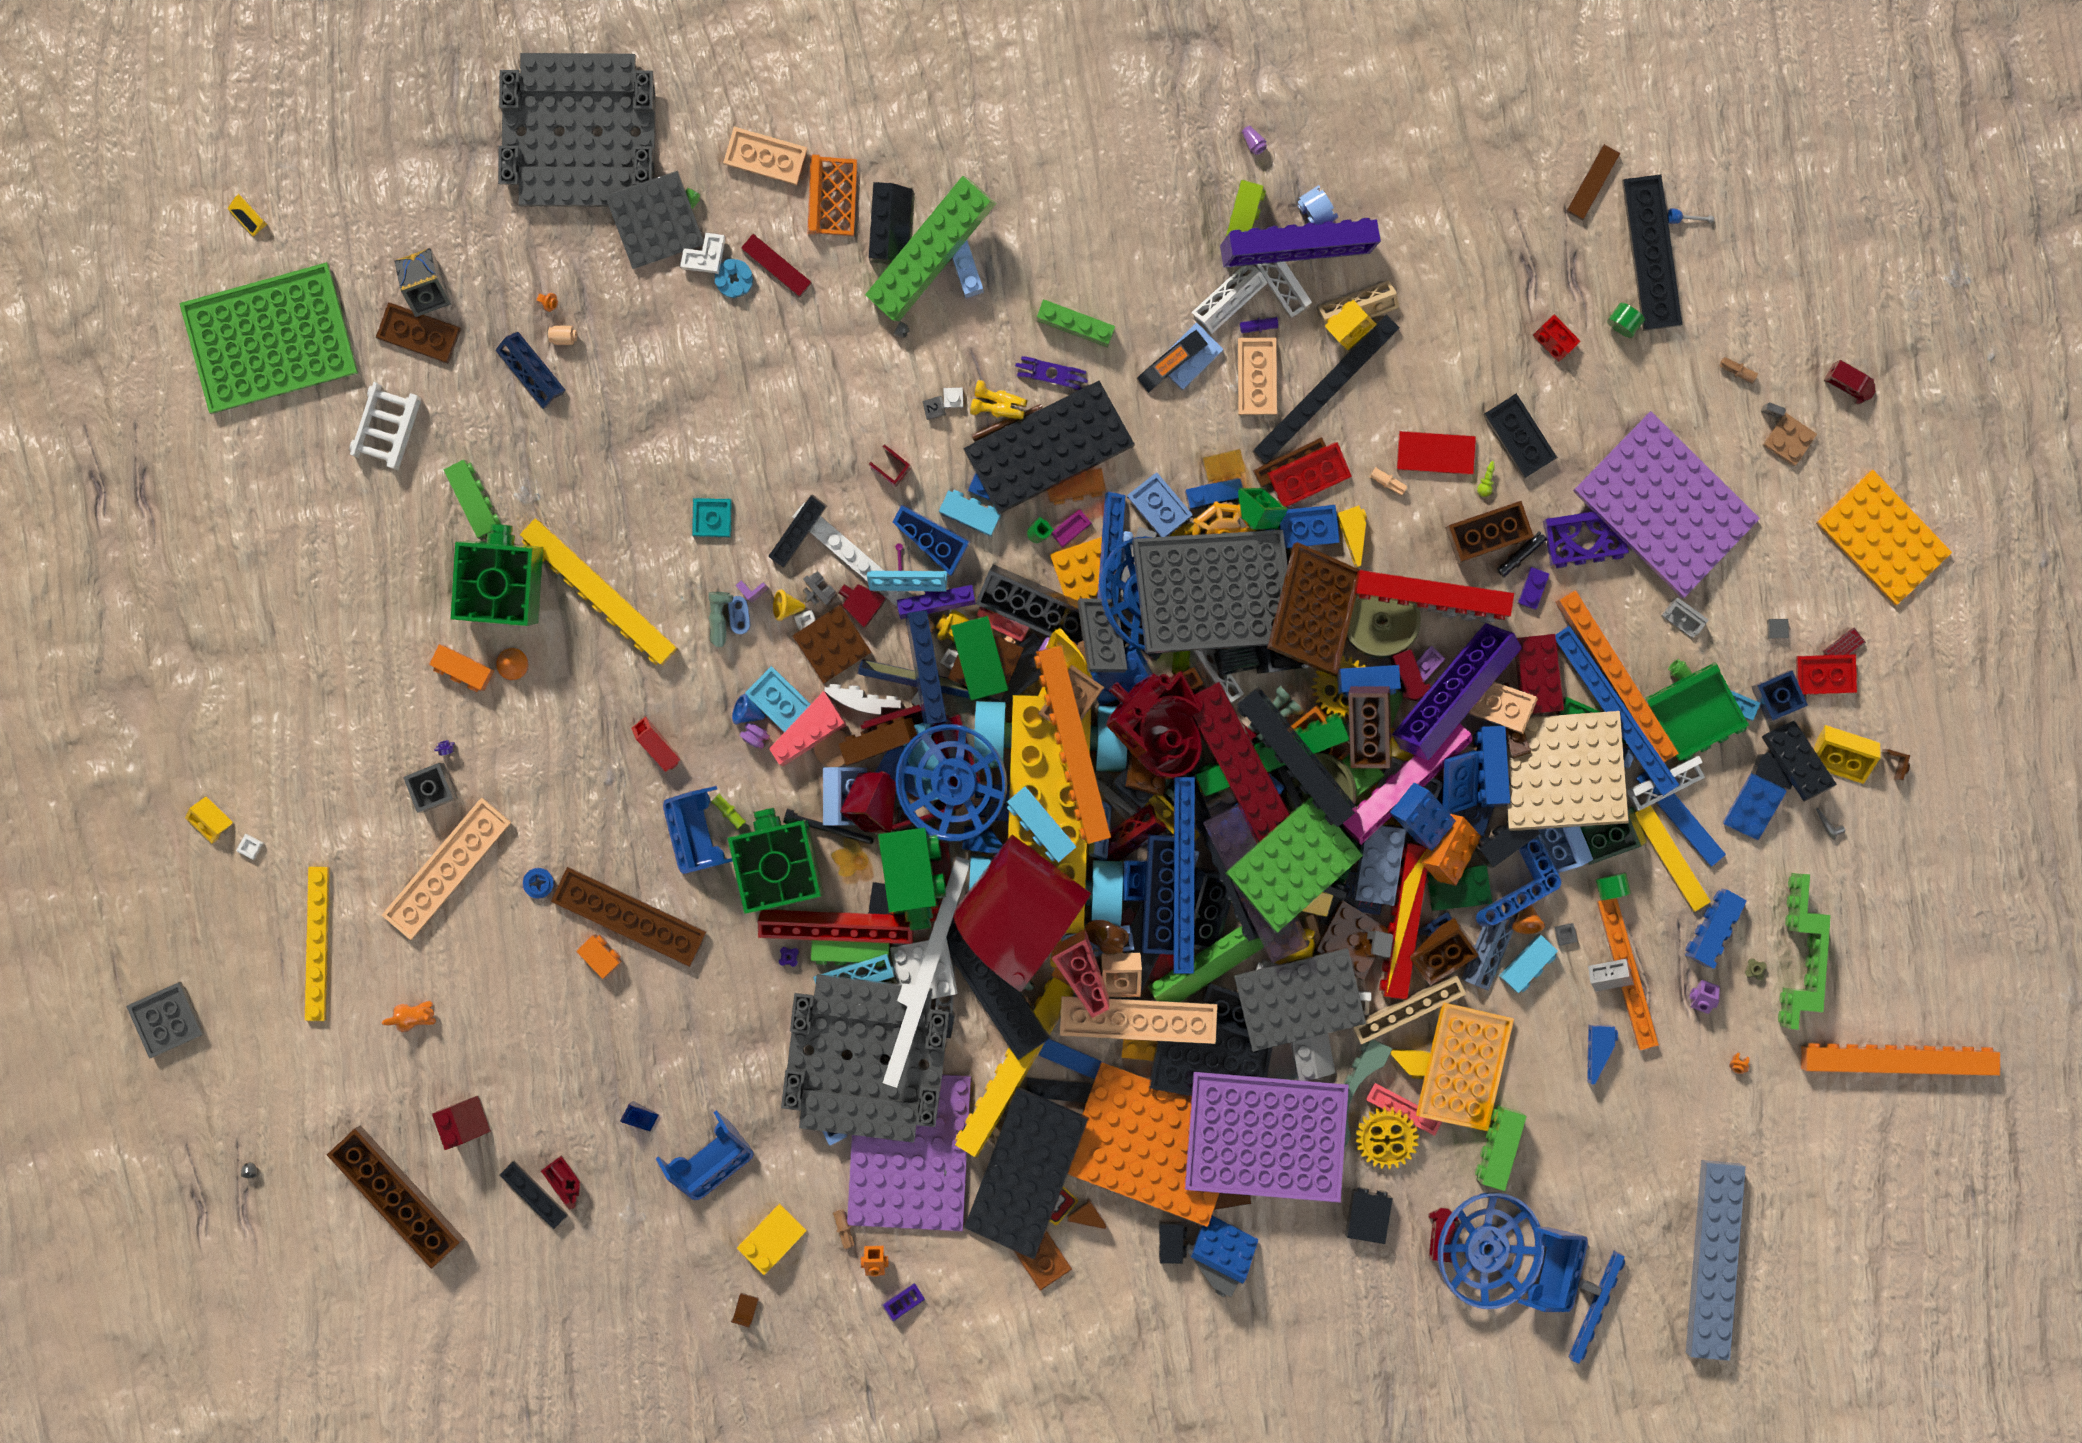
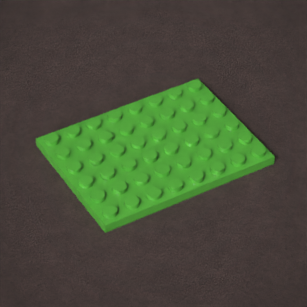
[179,262,358,414]

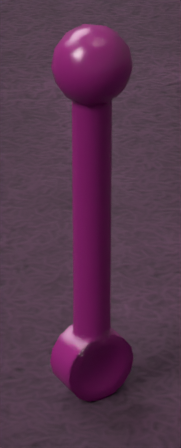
[895,543,903,571]

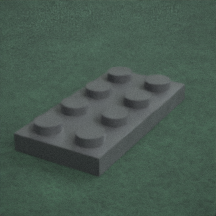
[1078,598,1127,673]

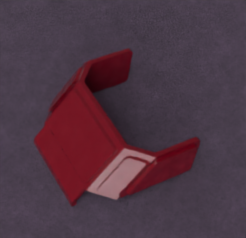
[861,705,980,831]

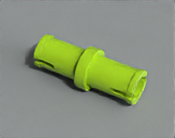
[711,793,746,829]

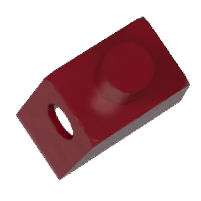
[838,584,887,628]

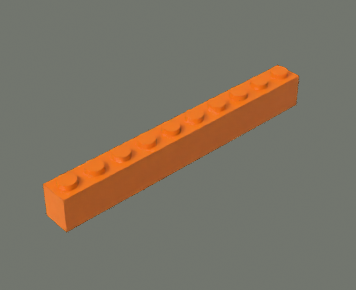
[1555,590,1679,762]
[1034,646,1111,844]
[1801,1043,2000,1076]

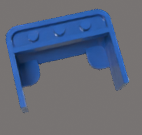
[663,786,733,874]
[656,1110,754,1200]
[1518,1227,1588,1312]

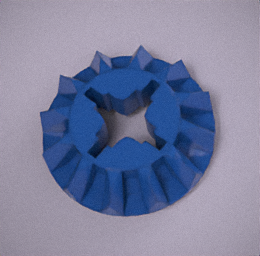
[523,868,554,898]

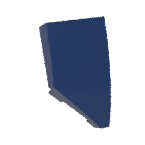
[1418,911,1452,936]

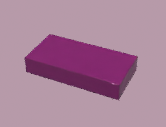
[1051,509,1092,548]

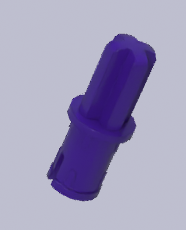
[1240,316,1279,333]

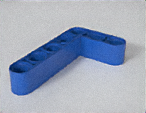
[1476,839,1561,927]

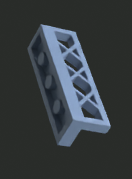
[1461,914,1516,991]

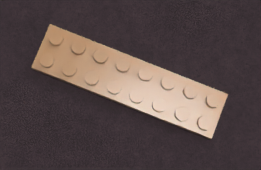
[382,798,512,940]
[1060,996,1217,1044]

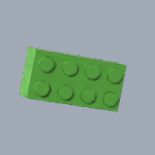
[1475,1105,1527,1191]

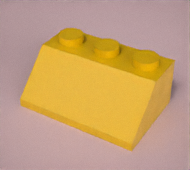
[1814,725,1880,784]

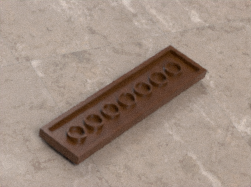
[551,867,707,967]

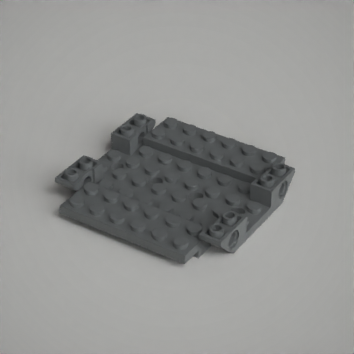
[498,53,656,207]
[781,974,949,1142]

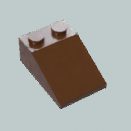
[1410,917,1479,986]

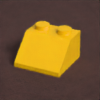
[1325,300,1377,351]

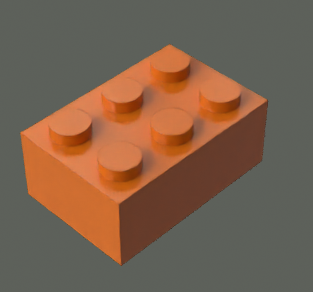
[1420,814,1481,886]

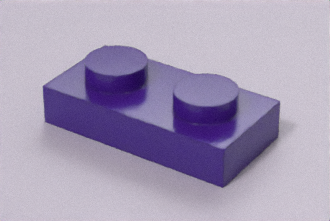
[1518,567,1549,610]

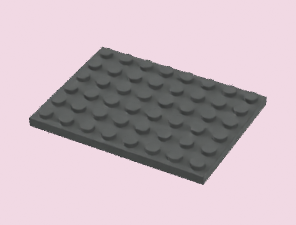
[1132,530,1288,654]

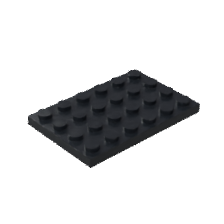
[1148,1027,1273,1096]

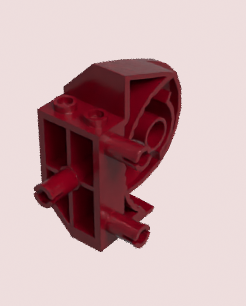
[1106,671,1202,779]

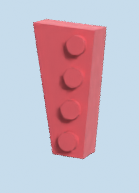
[769,691,847,767]
[1051,929,1109,1018]

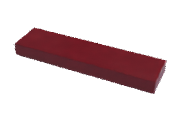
[741,234,812,297]

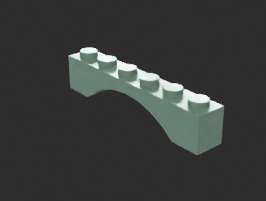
[1344,1039,1392,1150]

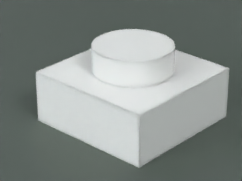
[943,388,963,408]

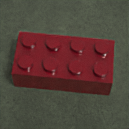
[1515,634,1564,714]

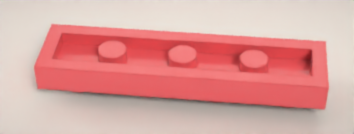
[1366,1082,1442,1136]

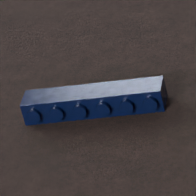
[905,610,947,730]

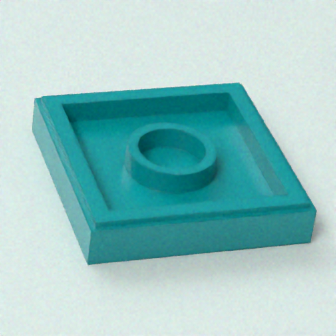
[692,498,732,538]

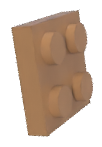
[1763,413,1817,466]

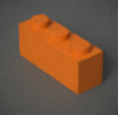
[429,644,495,692]

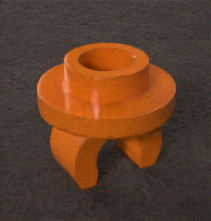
[536,293,558,312]
[1729,1053,1750,1074]

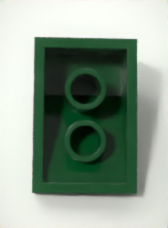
[1580,807,1647,865]
[1426,865,1492,911]

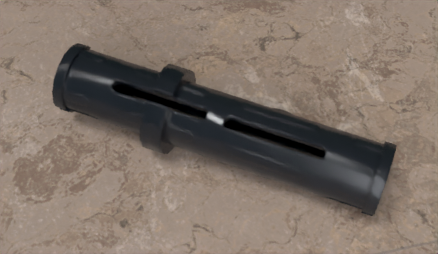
[1496,531,1547,578]

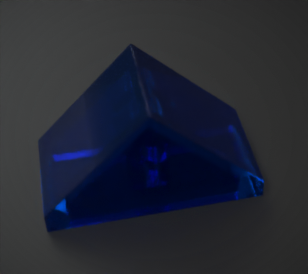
[620,1101,659,1132]

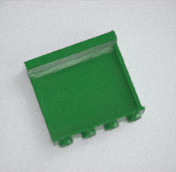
[1645,662,1749,761]

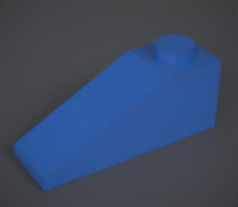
[1185,478,1243,511]
[962,823,1003,853]
[1587,1025,1618,1084]

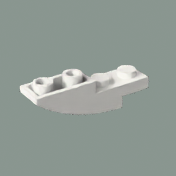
[825,684,902,715]

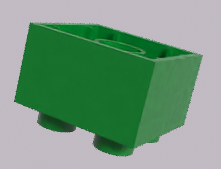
[450,524,543,626]
[727,808,825,914]
[878,828,946,931]

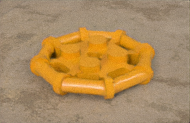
[1192,502,1256,535]

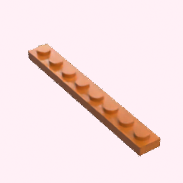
[1596,898,1659,1050]

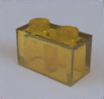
[1202,449,1246,483]

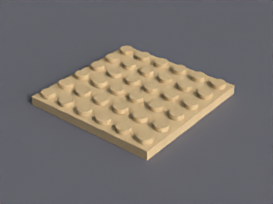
[1506,711,1628,831]

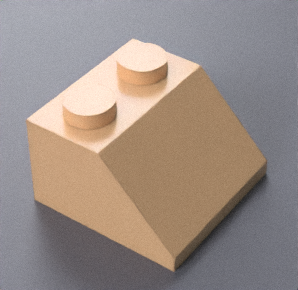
[1101,953,1142,997]

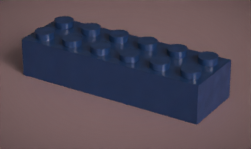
[1141,834,1174,955]

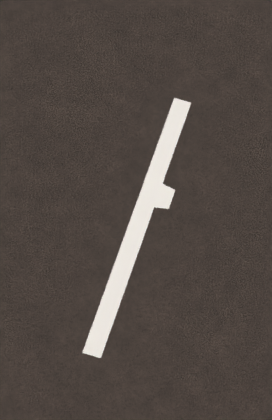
[883,856,971,1088]

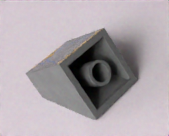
[394,248,451,317]

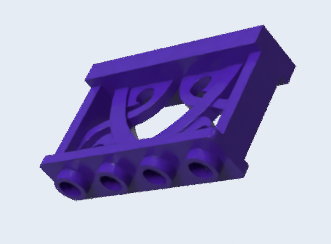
[1543,512,1629,569]

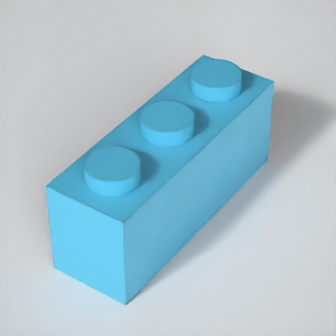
[939,490,1001,537]
[1499,934,1558,993]

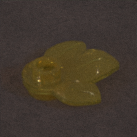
[831,838,869,877]

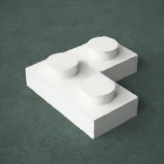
[680,233,726,274]

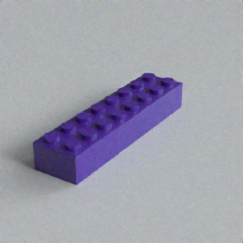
[1220,218,1381,268]
[1392,623,1522,761]

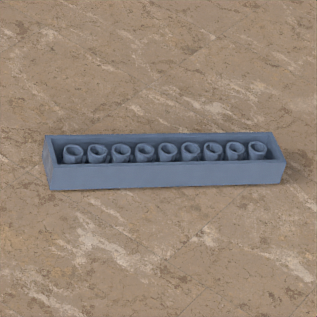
[1686,1160,1746,1361]

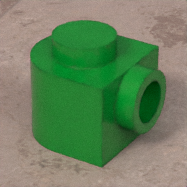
[1027,517,1054,544]

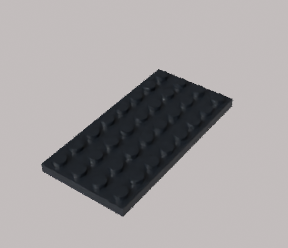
[963,380,1135,515]
[964,1087,1089,1259]

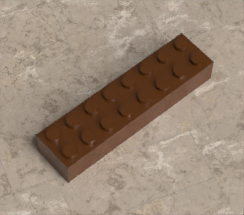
[327,1126,465,1269]

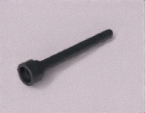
[783,808,874,844]

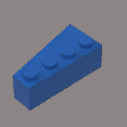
[892,505,971,576]
[1685,889,1747,969]

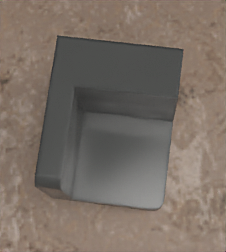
[1367,931,1393,958]

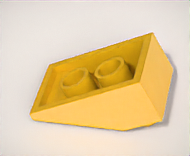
[737,1203,807,1275]

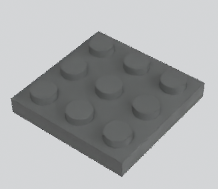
[126,982,204,1059]

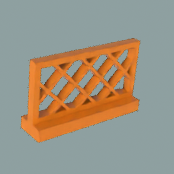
[807,154,857,236]

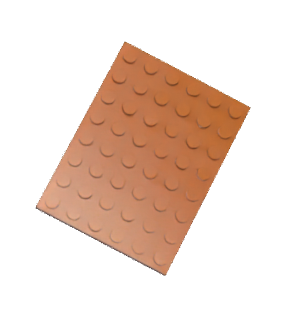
[1068,1062,1219,1227]

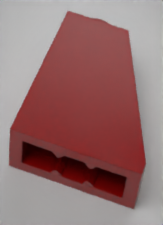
[631,716,680,772]

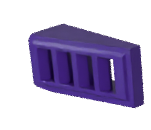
[881,1283,925,1322]

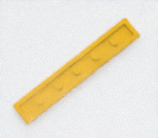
[1635,805,1711,912]

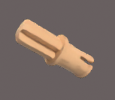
[1369,467,1407,495]

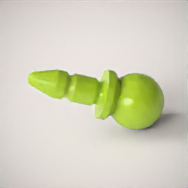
[1477,461,1495,497]

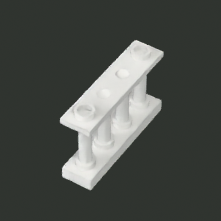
[349,382,422,471]

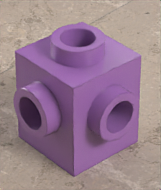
[1689,980,1720,1014]

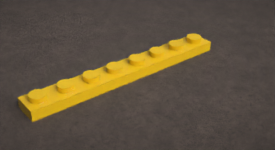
[305,866,329,1021]

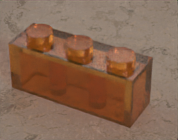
[1047,468,1106,506]

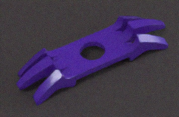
[1015,356,1088,390]

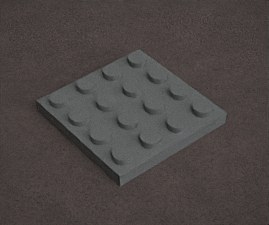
[605,170,704,269]

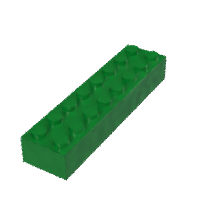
[1196,713,1350,796]

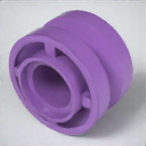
[739,723,770,749]

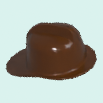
[1085,920,1129,955]

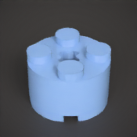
[1297,185,1338,225]

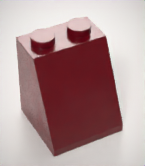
[840,771,896,833]
[432,1095,491,1150]

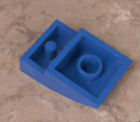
[1122,860,1146,900]

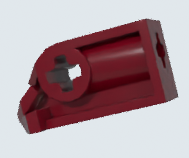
[1824,360,1876,405]
[1389,649,1431,701]
[541,1155,580,1210]
[1428,1208,1458,1263]

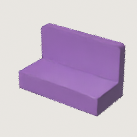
[736,580,769,603]

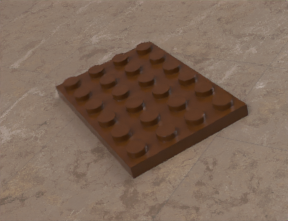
[1268,542,1360,676]

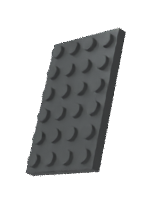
[1234,948,1366,1051]

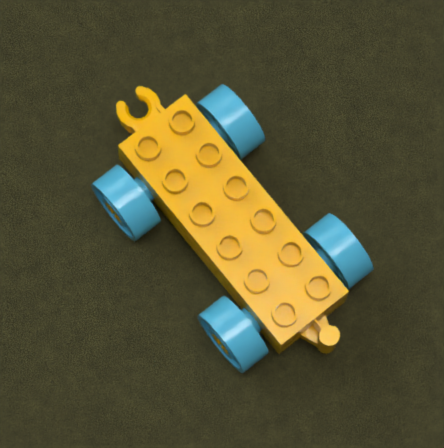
[969,687,1127,968]

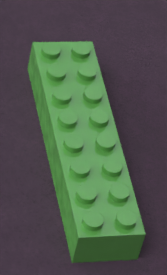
[865,176,997,322]

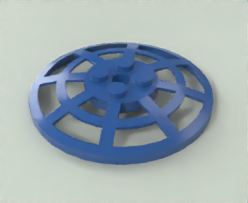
[1100,536,1153,650]
[896,724,1007,841]
[1438,1192,1544,1309]

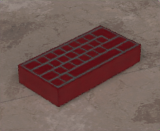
[1823,627,1866,655]

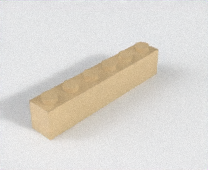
[1352,975,1466,1044]

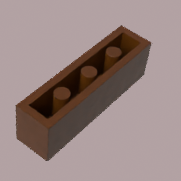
[838,716,917,766]

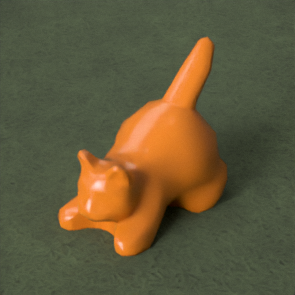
[381,1001,436,1032]

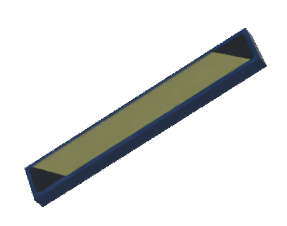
[858,659,970,698]

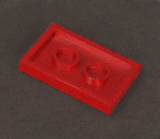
[1796,654,1857,694]

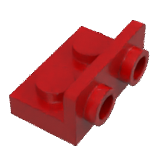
[1533,314,1581,362]

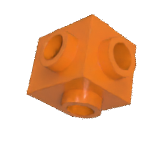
[861,1246,889,1277]

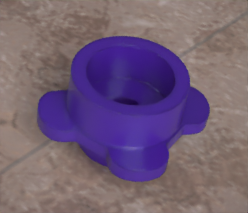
[434,740,455,756]
[779,947,799,967]

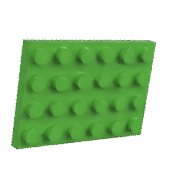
[1225,796,1363,933]

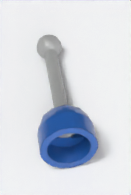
[1667,208,1715,224]

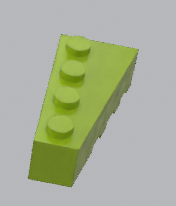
[1225,180,1266,238]

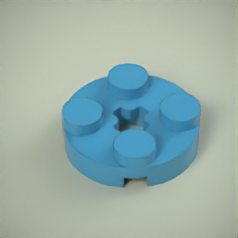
[715,259,753,298]

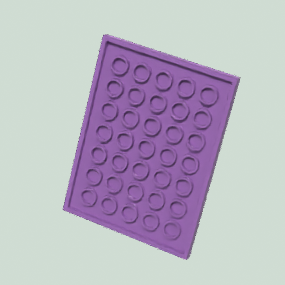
[1573,411,1760,599]
[1185,1072,1349,1202]
[847,1074,971,1231]

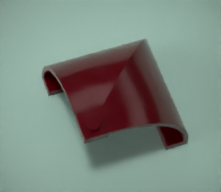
[954,834,1091,992]

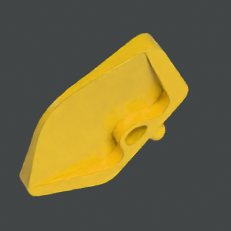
[1046,628,1093,679]

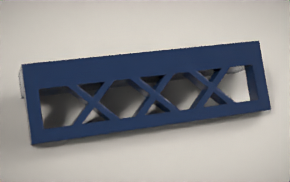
[495,332,566,409]

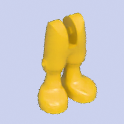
[970,380,1028,419]

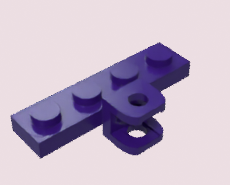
[897,585,976,619]

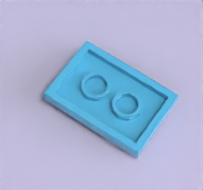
[745,666,811,732]

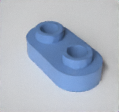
[728,596,751,635]

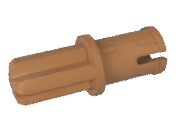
[1719,357,1758,384]
[833,1209,854,1249]

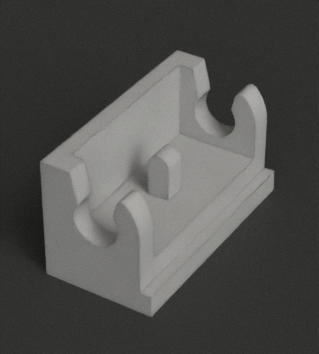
[1661,598,1709,638]
[1588,959,1634,991]

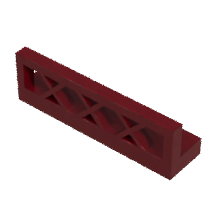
[1095,804,1167,861]

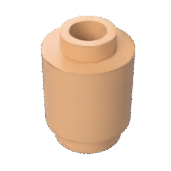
[548,325,577,345]

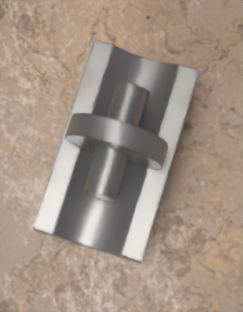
[803,571,837,606]

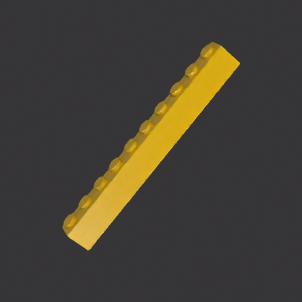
[520,518,678,665]
[955,977,1075,1158]

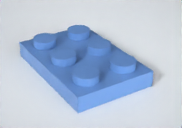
[1127,472,1193,537]

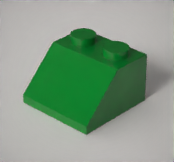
[1238,488,1288,530]

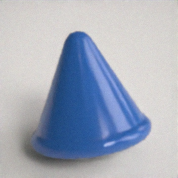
[732,694,765,725]

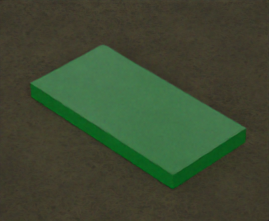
[951,616,1008,700]

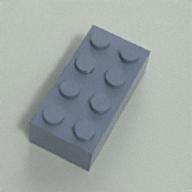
[1353,824,1406,906]

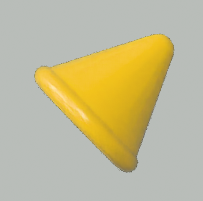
[773,589,806,621]

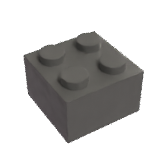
[403,763,458,813]

